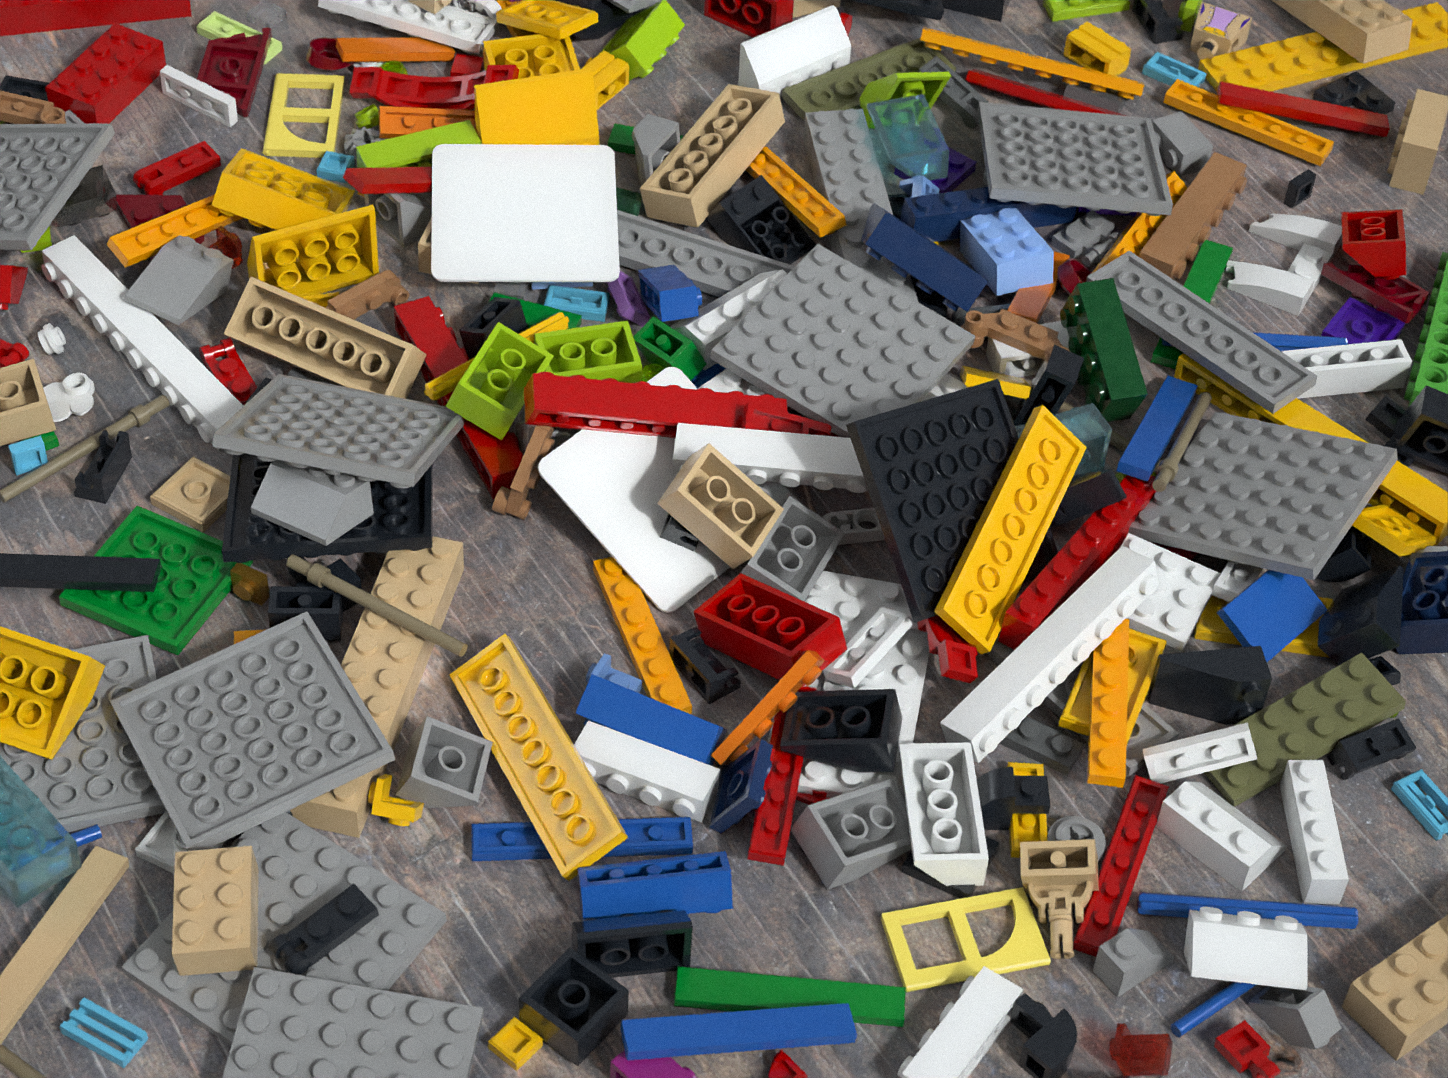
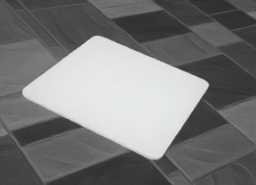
[431,144,620,282]
[538,367,797,613]

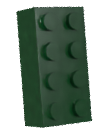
[1060,278,1148,423]

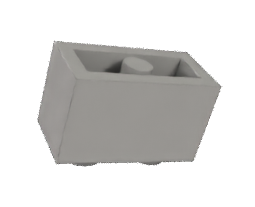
[1152,111,1213,177]

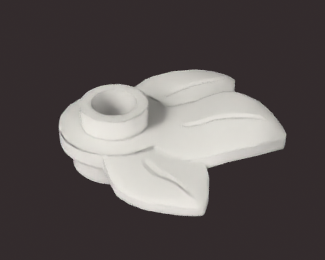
[43,373,95,422]

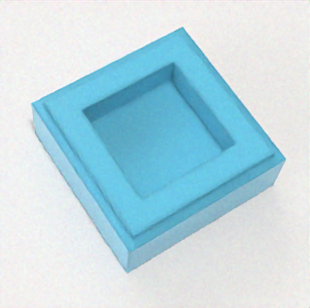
[316,151,355,183]
[8,436,48,476]

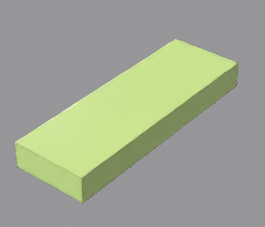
[196,11,282,65]

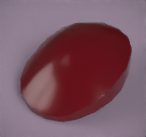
[305,37,355,71]
[1057,258,1092,295]

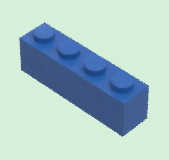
[576,674,727,766]
[577,851,733,920]

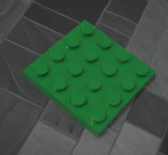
[59,506,253,656]

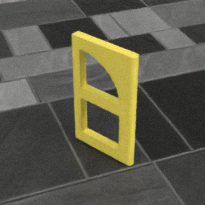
[262,73,345,158]
[881,887,1051,992]

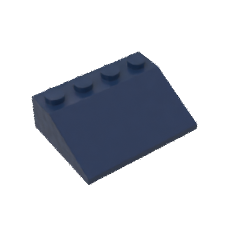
[861,203,988,312]
[1396,551,1448,655]

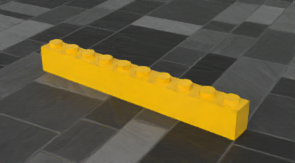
[1174,353,1448,546]

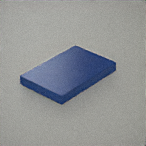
[1217,570,1327,662]

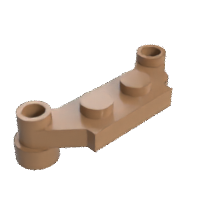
[0,91,66,124]
[326,270,409,320]
[961,309,1069,361]
[492,425,556,520]

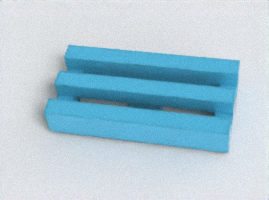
[1142,52,1206,87]
[544,285,610,322]
[1391,769,1448,841]
[60,998,148,1068]

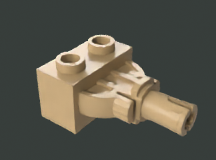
[1020,839,1099,959]

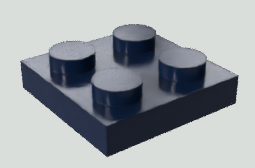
[709,739,773,834]

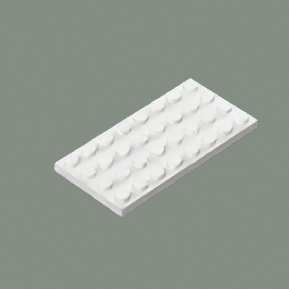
[768,571,929,798]

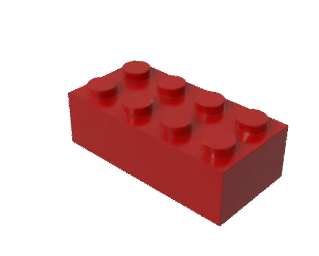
[45,23,166,124]
[693,573,847,689]

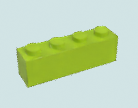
[356,120,482,168]

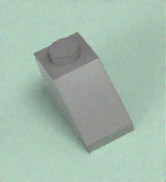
[1093,928,1174,998]
[1248,986,1341,1050]

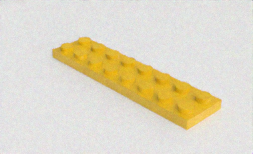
[934,405,1087,654]
[449,633,628,882]

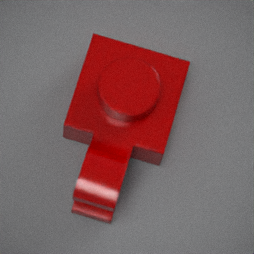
[1214,1020,1281,1078]

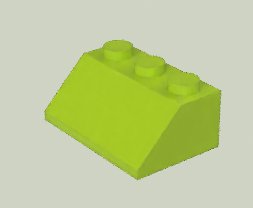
[595,0,685,81]

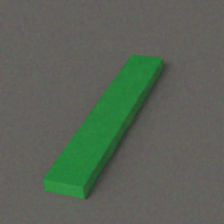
[1151,240,1233,370]
[674,967,906,1027]

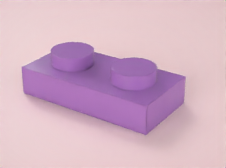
[607,271,651,327]

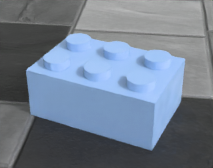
[960,208,1054,296]

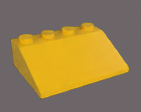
[483,34,580,79]
[474,68,599,145]
[211,148,355,230]
[247,205,379,297]
[0,626,105,760]

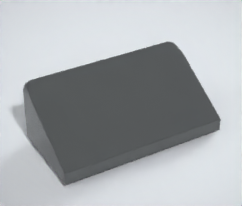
[1064,84,1126,113]

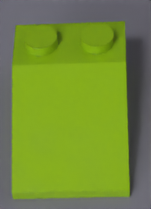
[859,72,951,129]

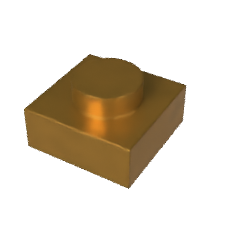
[230,563,270,606]

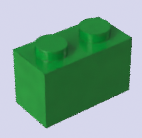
[633,316,707,381]

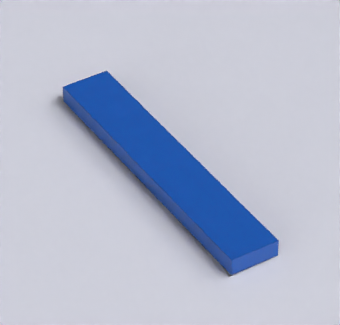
[1116,376,1198,481]
[471,817,693,861]
[620,1003,857,1060]

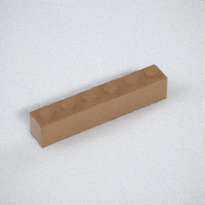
[1139,152,1248,280]

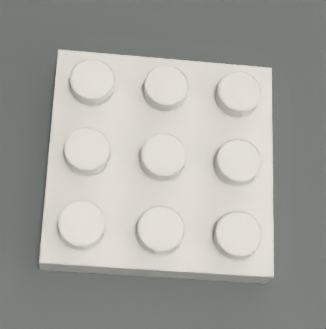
[1120,533,1221,651]

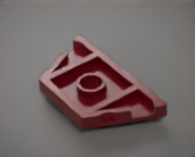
[197,27,272,118]
[114,194,204,264]
[1321,263,1430,323]

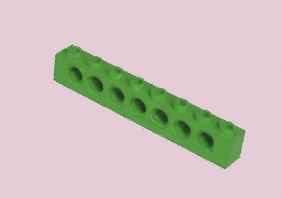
[1404,252,1448,409]

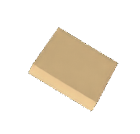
[150,456,230,533]

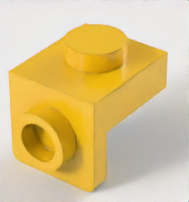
[368,774,424,826]

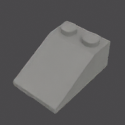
[124,235,234,325]
[791,779,912,890]

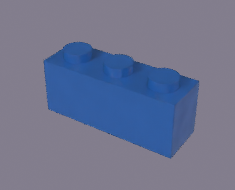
[638,265,702,322]

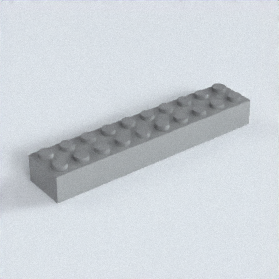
[803,109,918,302]

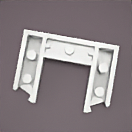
[1225,214,1342,316]

